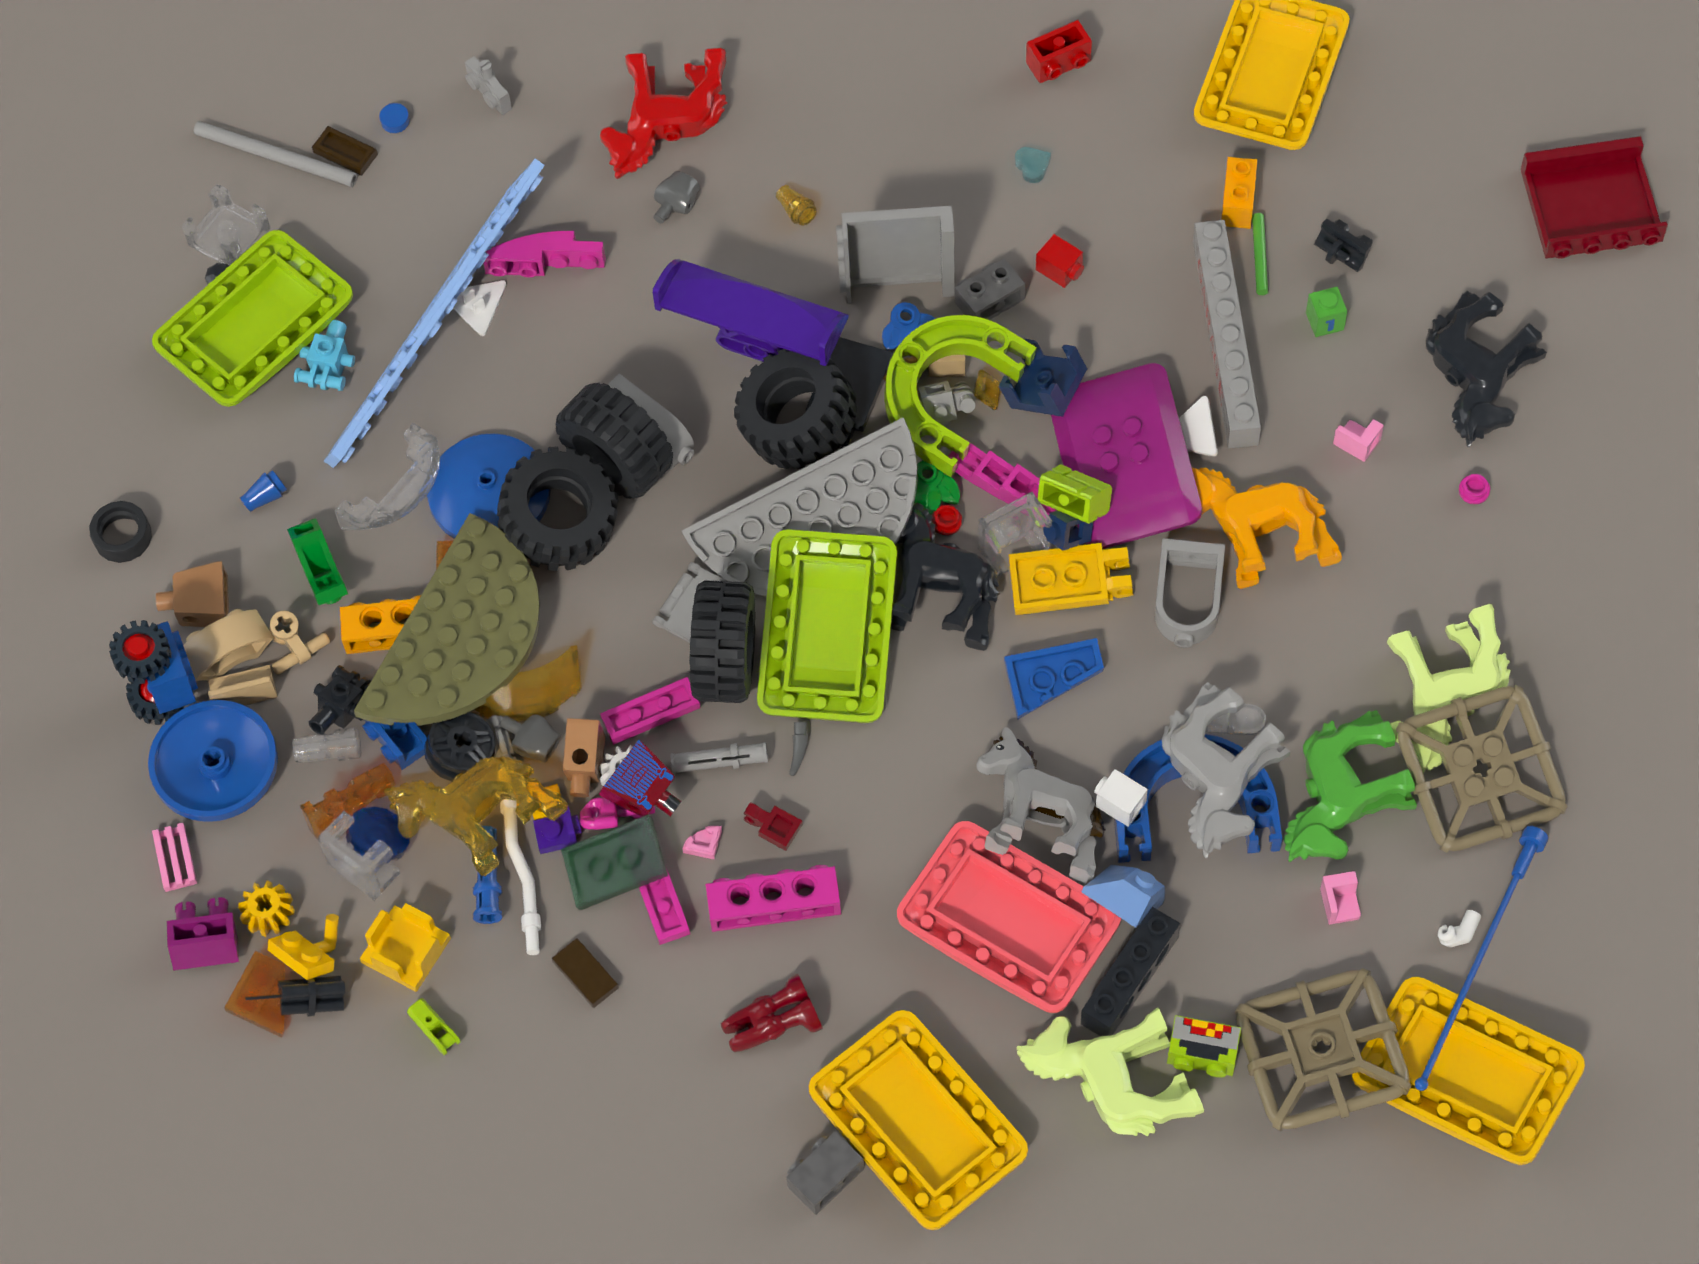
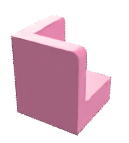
[1333,419,1384,462]
[1320,871,1361,925]

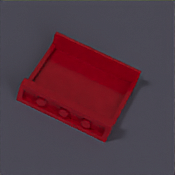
[1520,136,1668,259]

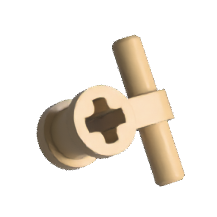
[269,611,330,675]

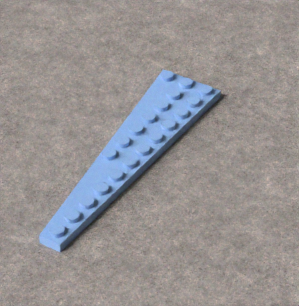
[324,158,545,468]

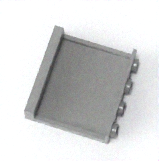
[836,206,955,304]

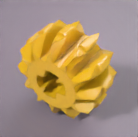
[238,880,295,938]

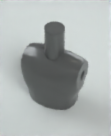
[654,171,700,223]
[500,714,561,763]

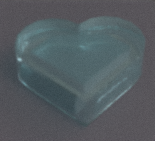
[1015,147,1051,183]

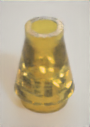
[776,185,817,226]

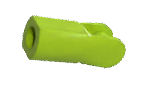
[407,998,461,1056]

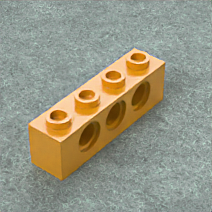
[340,595,421,654]

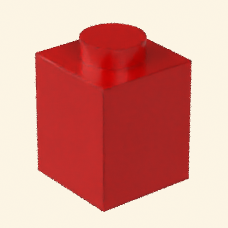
[1036,234,1084,288]

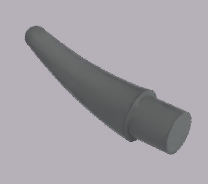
[789,722,808,776]

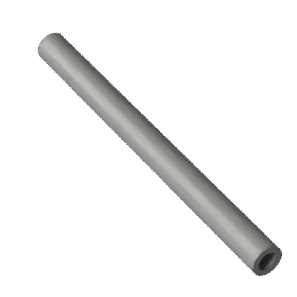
[194,121,357,187]

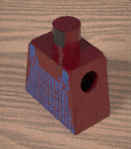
[599,740,682,818]

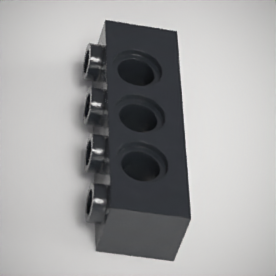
[1080,906,1181,1036]

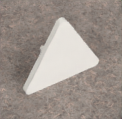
[453,280,507,336]
[1179,396,1218,457]

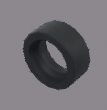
[89,501,152,563]

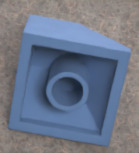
[1081,865,1165,928]

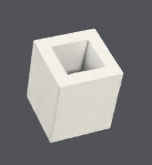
[1094,769,1148,827]

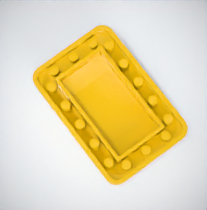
[1193,0,1350,150]
[1352,977,1585,1165]
[809,1010,1028,1230]

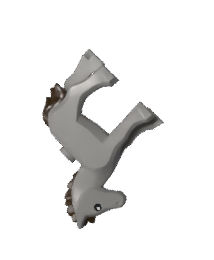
[976,727,1106,884]

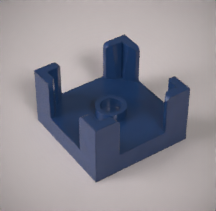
[998,338,1088,417]

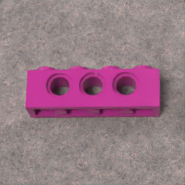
[706,865,841,932]

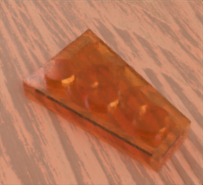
[300,763,396,840]

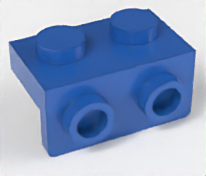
[362,720,427,770]

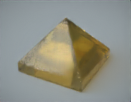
[973,369,1000,410]

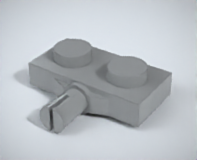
[465,56,512,115]

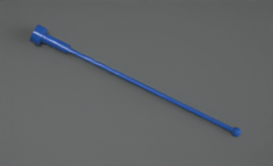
[1415,826,1549,1091]

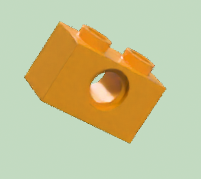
[1221,157,1257,229]

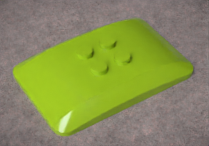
[152,230,353,407]
[757,529,897,723]

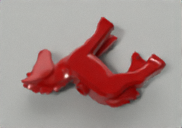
[600,48,727,179]

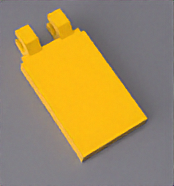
[1009,543,1133,615]

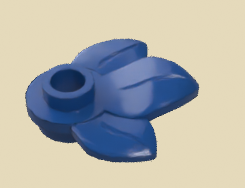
[882,302,935,351]

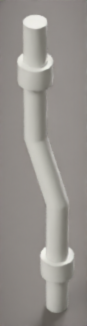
[500,774,541,955]

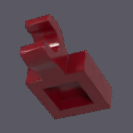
[744,802,802,851]

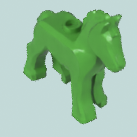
[1284,710,1417,862]

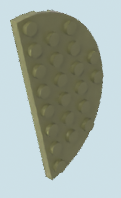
[354,513,540,725]

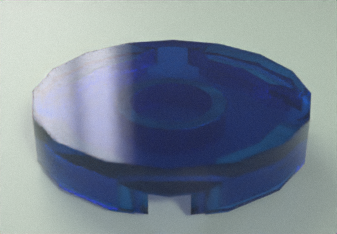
[346,806,410,864]

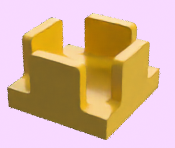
[360,903,451,992]

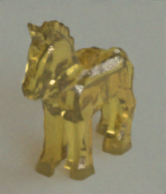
[384,756,568,876]

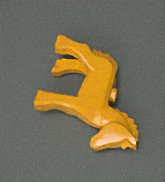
[1192,467,1342,589]

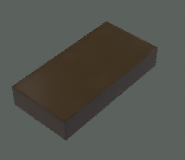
[312,126,378,176]
[552,938,619,1008]

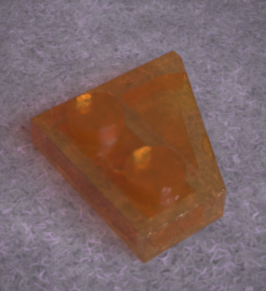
[224,951,285,1038]

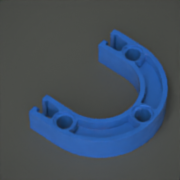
[1114,734,1282,863]

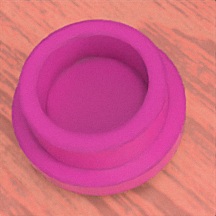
[1459,474,1490,504]

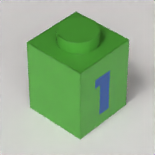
[1306,286,1347,337]

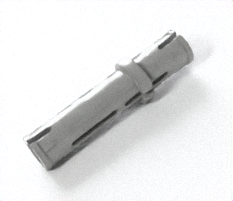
[670,742,768,774]

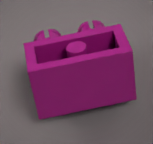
[167,897,239,971]

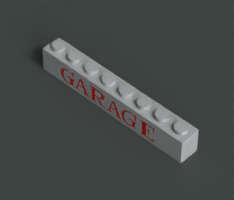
[1193,220,1261,449]

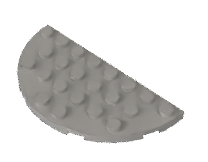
[682,418,917,597]

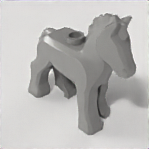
[1162,682,1291,858]

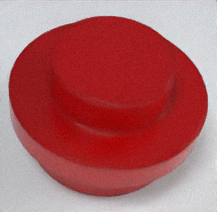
[932,505,962,535]

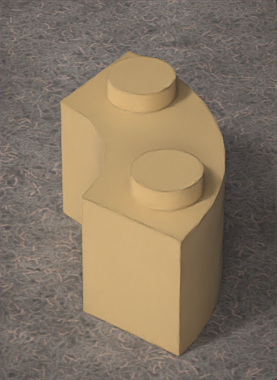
[183,609,274,681]

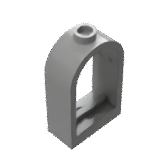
[608,374,694,470]
[1155,538,1225,648]

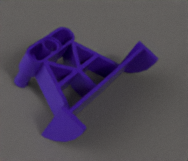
[652,259,849,366]

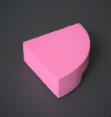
[682,826,722,859]

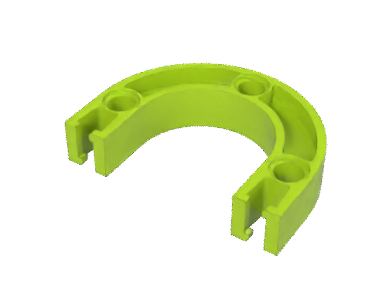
[884,315,1037,477]

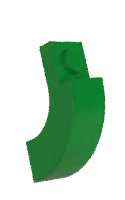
[287,518,348,606]

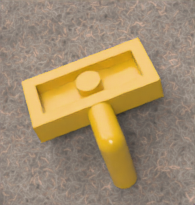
[267,914,339,980]

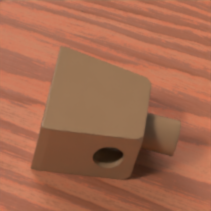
[156,561,229,627]
[563,718,606,798]

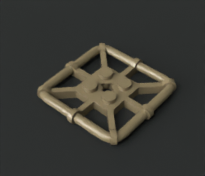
[1396,685,1567,853]
[1235,968,1411,1131]

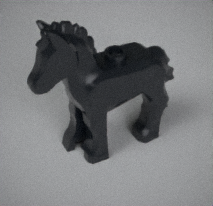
[1426,291,1547,447]
[891,502,1000,651]

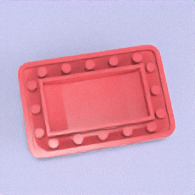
[897,821,1121,1013]

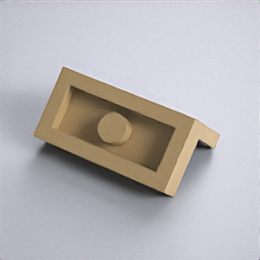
[208,665,277,706]

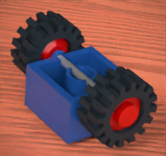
[109,620,198,725]

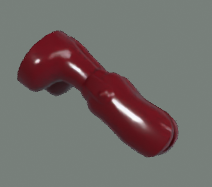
[721,974,823,1052]

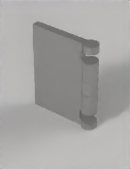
[652,562,726,643]

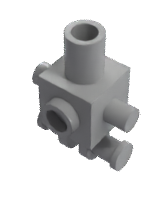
[918,381,975,426]

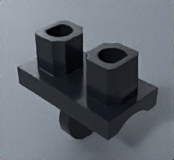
[1314,219,1373,272]

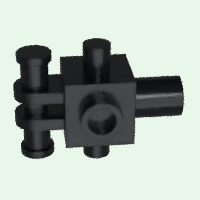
[309,665,371,735]

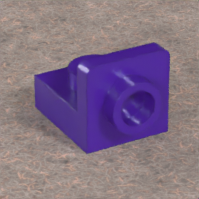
[533,805,582,854]

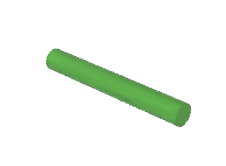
[1252,213,1268,295]

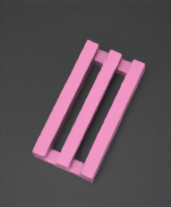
[152,823,197,892]

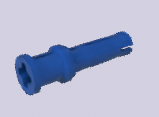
[473,826,502,924]

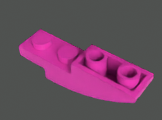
[483,231,606,277]

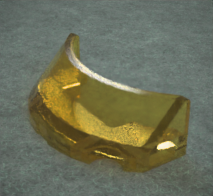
[473,645,582,721]

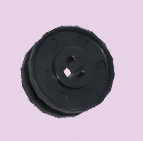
[424,712,495,782]

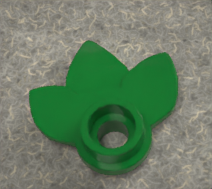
[914,460,960,514]

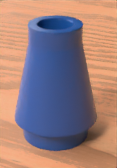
[240,470,287,512]

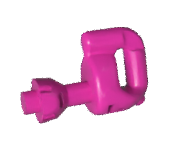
[579,797,655,830]

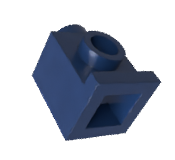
[1043,510,1093,551]

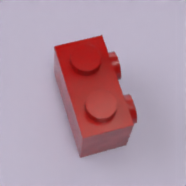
[1026,20,1092,83]

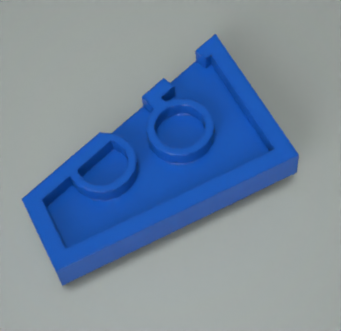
[1004,638,1104,720]

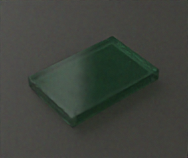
[561,815,668,911]

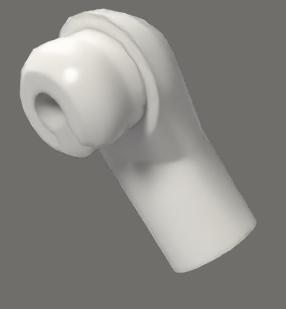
[1438,910,1481,948]

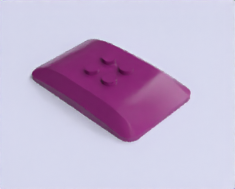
[1051,363,1203,549]

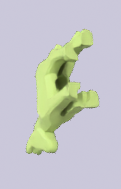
[1387,604,1511,774]
[1016,1007,1204,1136]

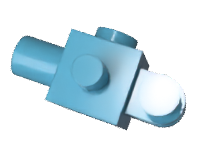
[294,320,355,391]

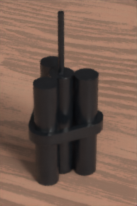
[245,976,345,1017]

